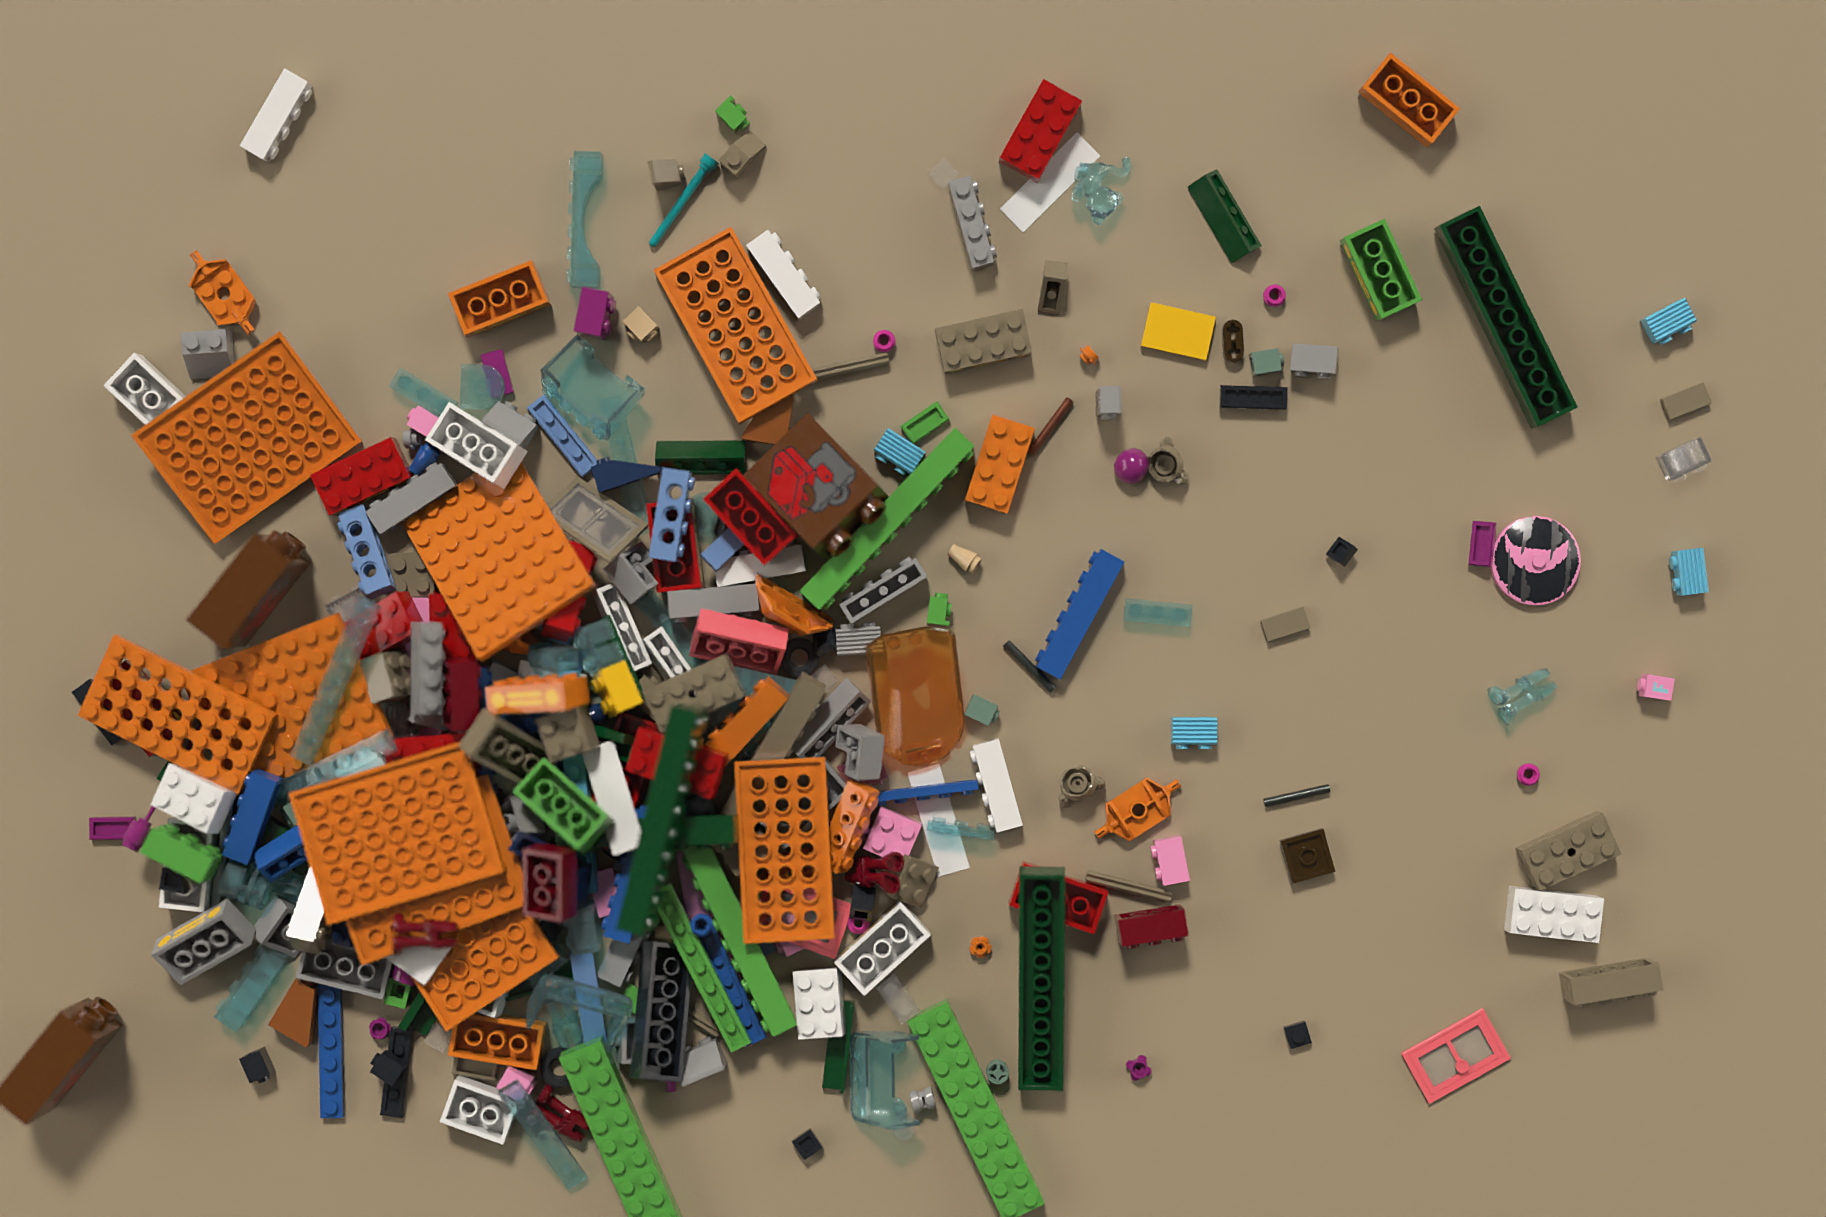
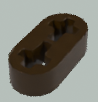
[1222,319,1244,363]

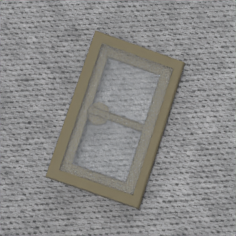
[547,476,648,563]

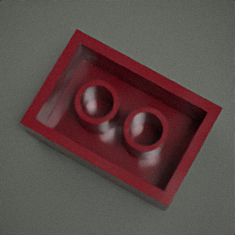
[442,657,482,732]
[523,843,577,922]
[1114,904,1189,949]

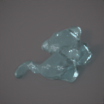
[1071,156,1131,225]

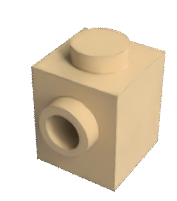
[623,306,659,343]

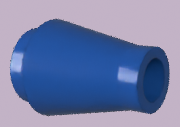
[409,442,441,476]
[690,914,713,936]

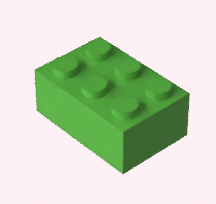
[139,823,224,884]

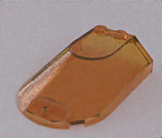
[865,626,965,767]

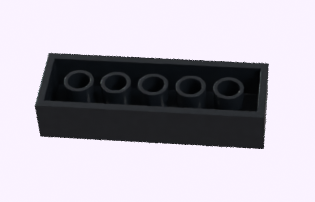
[630,942,691,1082]

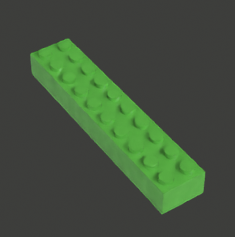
[800,428,975,610]
[677,844,797,1037]
[907,998,1045,1217]
[559,1035,682,1217]

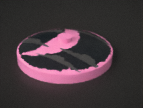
[1490,516,1581,605]

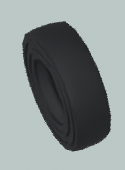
[781,638,819,678]
[540,1047,570,1088]

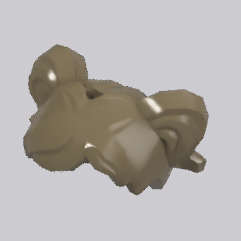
[1148,437,1189,485]
[1058,765,1106,808]

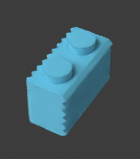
[1640,298,1697,345]
[873,428,926,476]
[1669,548,1709,595]
[1171,717,1217,749]

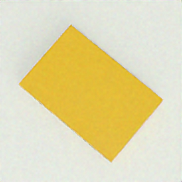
[1141,302,1216,361]

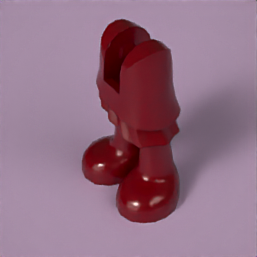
[845,852,904,894]
[393,912,458,956]
[524,1084,590,1143]

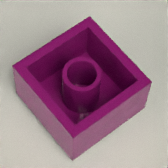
[573,287,616,340]

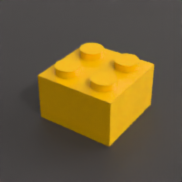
[591,660,643,718]

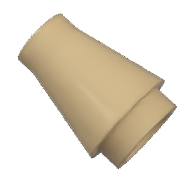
[947,544,982,574]

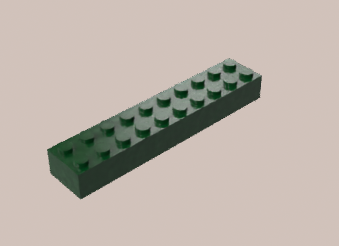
[1434,205,1578,429]
[616,703,708,936]
[1018,866,1065,1091]

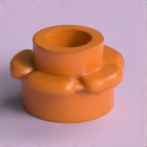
[1079,345,1099,365]
[969,936,991,958]

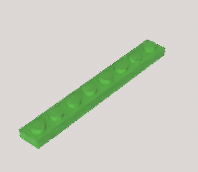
[657,883,752,1053]

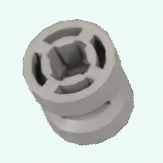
[909,1086,936,1113]

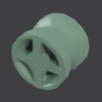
[986,1059,1009,1084]

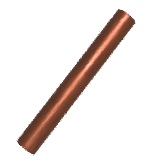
[1028,397,1073,456]

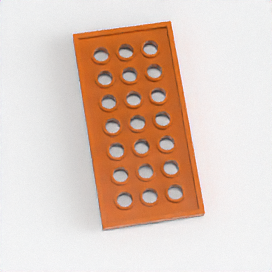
[654,227,818,424]
[77,634,277,795]
[734,757,835,944]

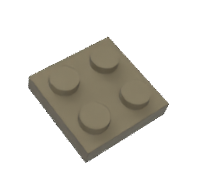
[388,552,436,597]
[886,854,939,908]

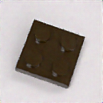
[1279,828,1336,884]

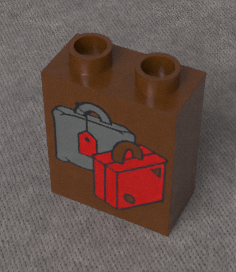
[743,413,889,560]
[186,530,311,648]
[0,997,123,1126]

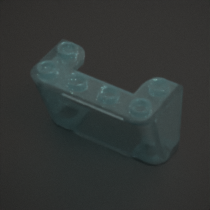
[541,334,645,440]

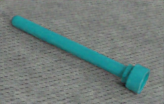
[649,153,719,247]

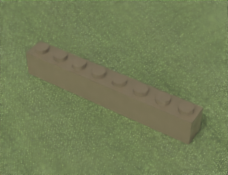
[715,672,827,815]

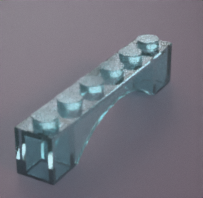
[566,151,603,289]

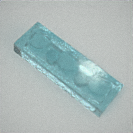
[389,367,459,417]
[1123,598,1192,627]
[926,817,994,840]

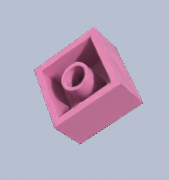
[863,805,922,857]

